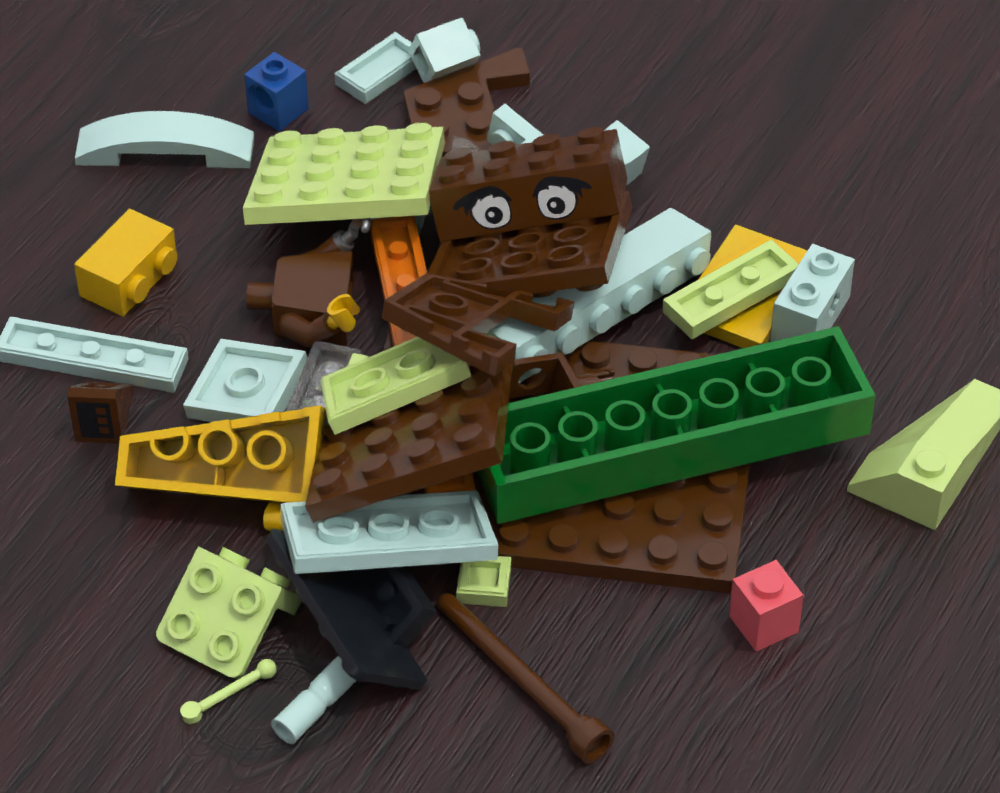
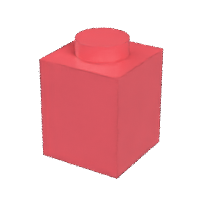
[729,560,804,652]

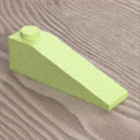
[847,379,1000,530]

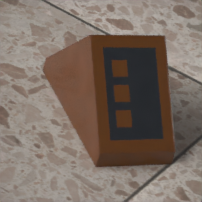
[67,382,133,444]

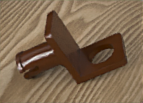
[509,352,618,398]

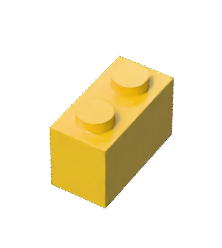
[74,208,178,317]

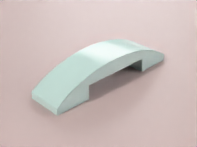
[75,111,254,168]

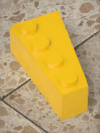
[115,405,328,503]

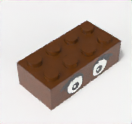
[429,127,628,242]

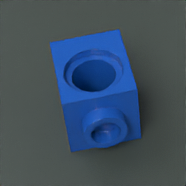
[244,52,309,132]

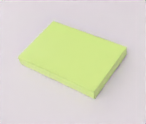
[320,337,472,435]

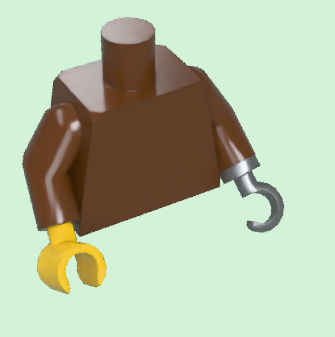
[246,218,371,348]

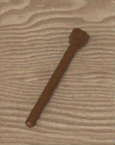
[437,593,615,764]

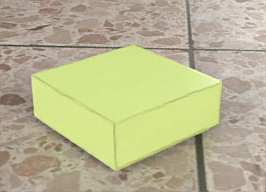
[456,556,511,607]

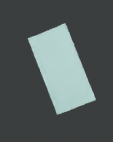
[335,32,417,104]

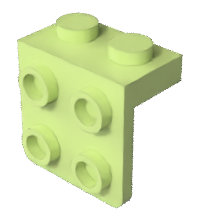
[156,546,301,679]

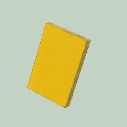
[698,224,807,348]

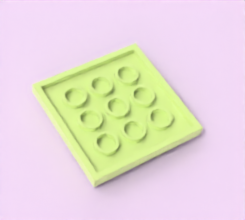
[243,123,445,225]

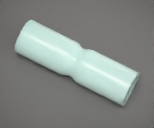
[271,655,356,744]

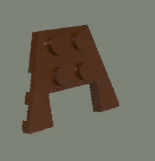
[403,47,546,157]
[382,273,575,376]

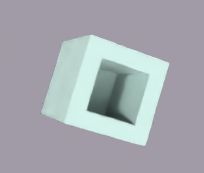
[408,18,480,83]

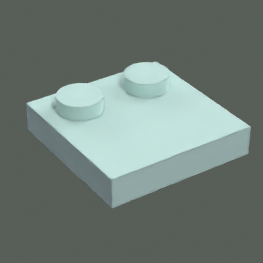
[183,339,309,422]

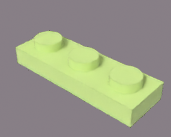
[662,240,799,339]

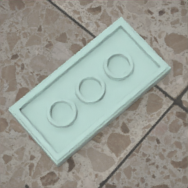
[280,490,498,574]

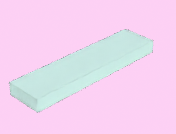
[0,317,189,393]

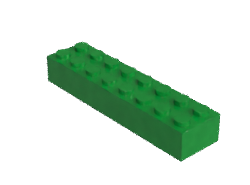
[477,326,876,524]

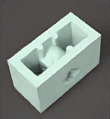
[770,244,855,342]

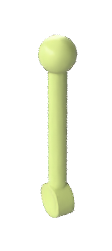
[180,659,277,724]

